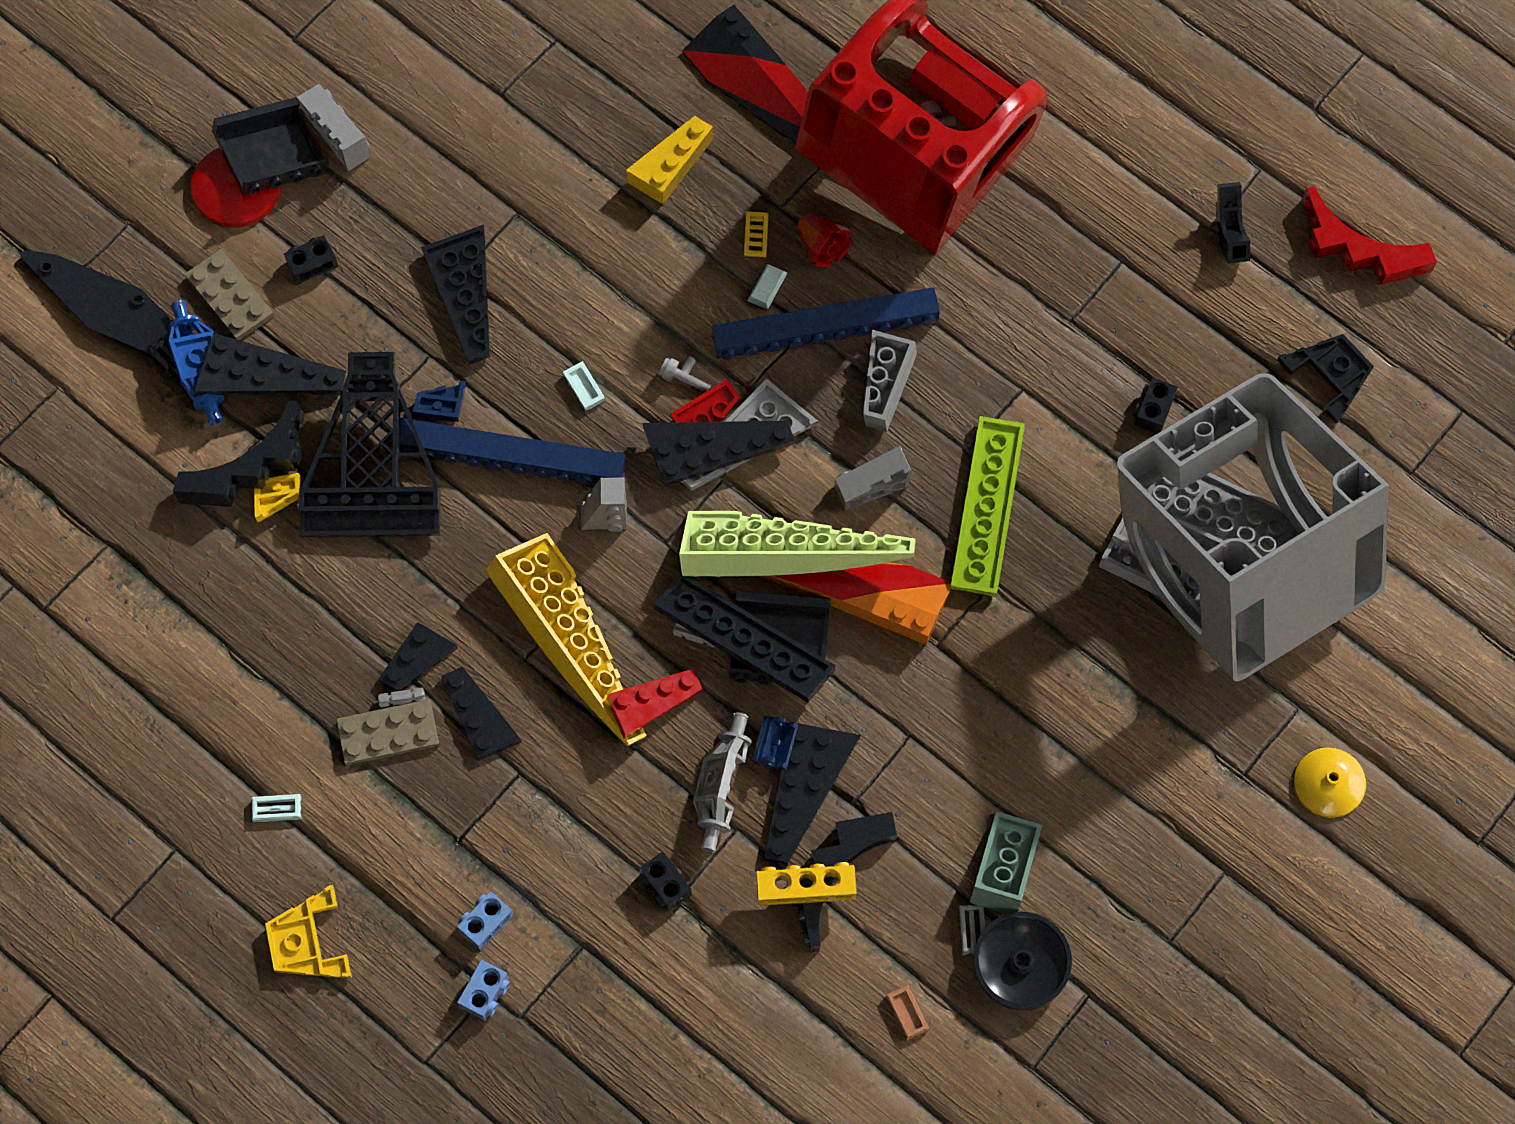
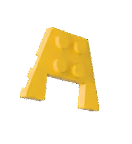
[265,885,352,978]

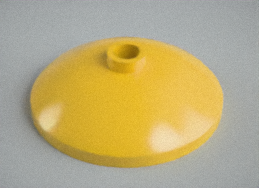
[1294,748,1366,818]

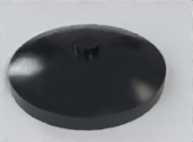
[973,912,1072,1010]

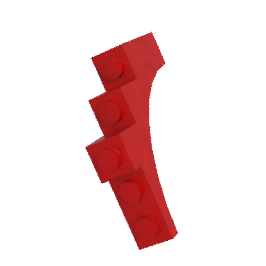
[1302,186,1437,284]

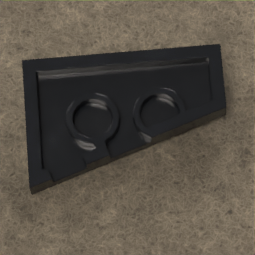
[379,622,458,692]

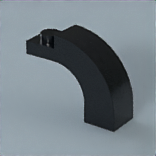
[1215,182,1250,264]

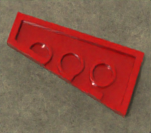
[606,669,703,739]

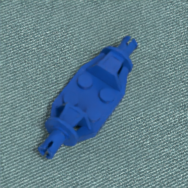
[168,300,225,426]

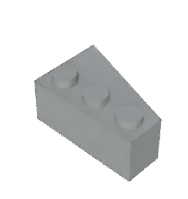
[834,446,911,511]
[581,477,627,532]

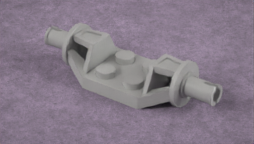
[693,712,751,853]

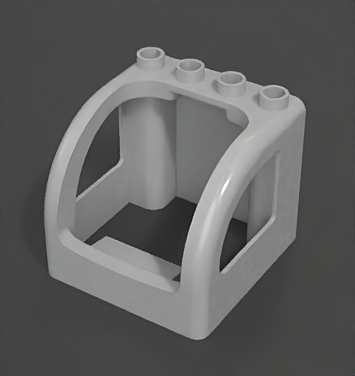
[1117,373,1389,681]

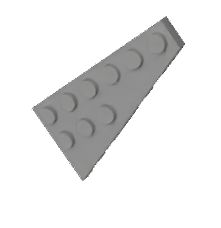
[681,379,818,491]

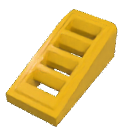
[744,211,769,257]

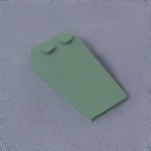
[970,811,1042,914]

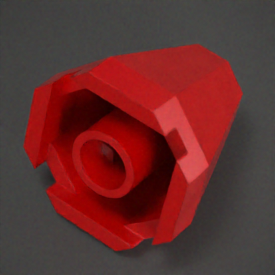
[797,213,852,268]

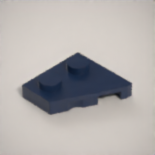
[413,381,466,422]

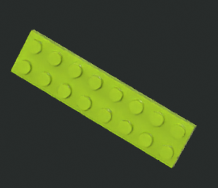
[951,416,1025,597]

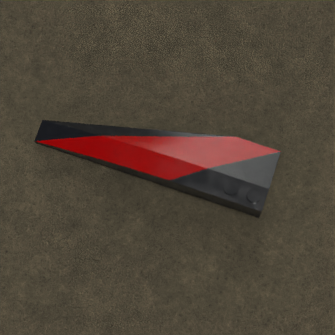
[682,5,808,145]

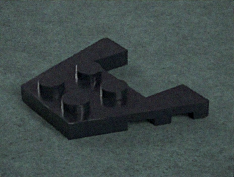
[1277,334,1374,424]

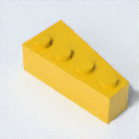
[626,116,713,204]

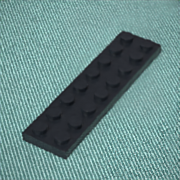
[654,572,836,703]

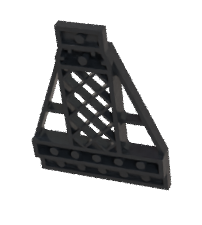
[299,352,441,538]

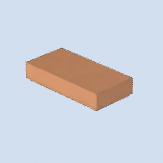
[886,985,929,1040]

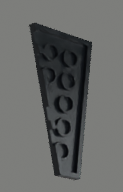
[642,421,795,487]
[764,723,861,865]

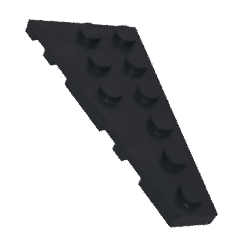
[421,224,490,365]
[194,333,347,395]

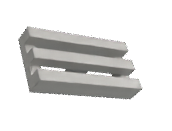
[959,905,985,955]

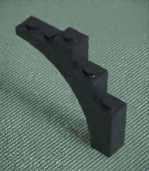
[173,400,304,507]
[784,812,897,953]

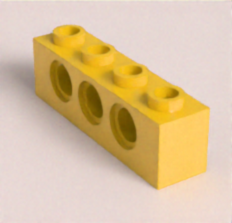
[757,862,857,906]

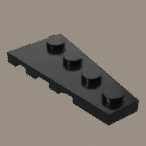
[441,667,522,761]

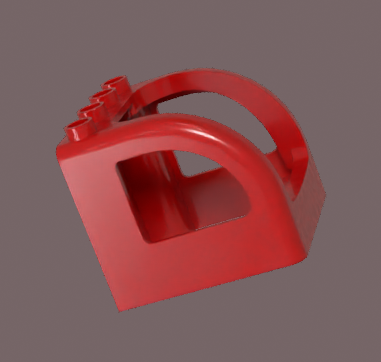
[795,0,1047,255]

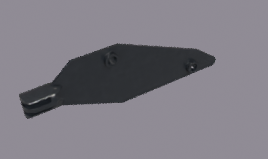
[20,250,176,373]

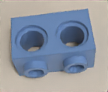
[457,891,514,951]
[457,959,510,1021]

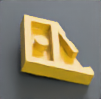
[254,473,302,522]

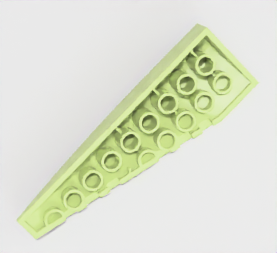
[679,511,916,577]

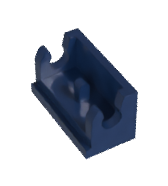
[752,716,798,769]

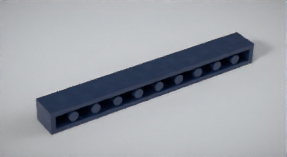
[712,287,940,360]
[400,418,626,485]

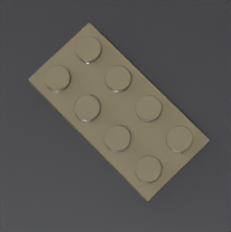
[185,249,274,340]
[337,699,440,766]

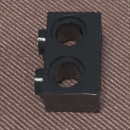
[283,235,338,285]
[1133,377,1178,434]
[639,851,692,911]

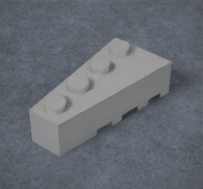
[297,84,370,171]
[863,330,917,432]

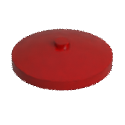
[191,148,281,227]

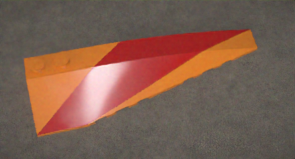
[760,562,951,645]

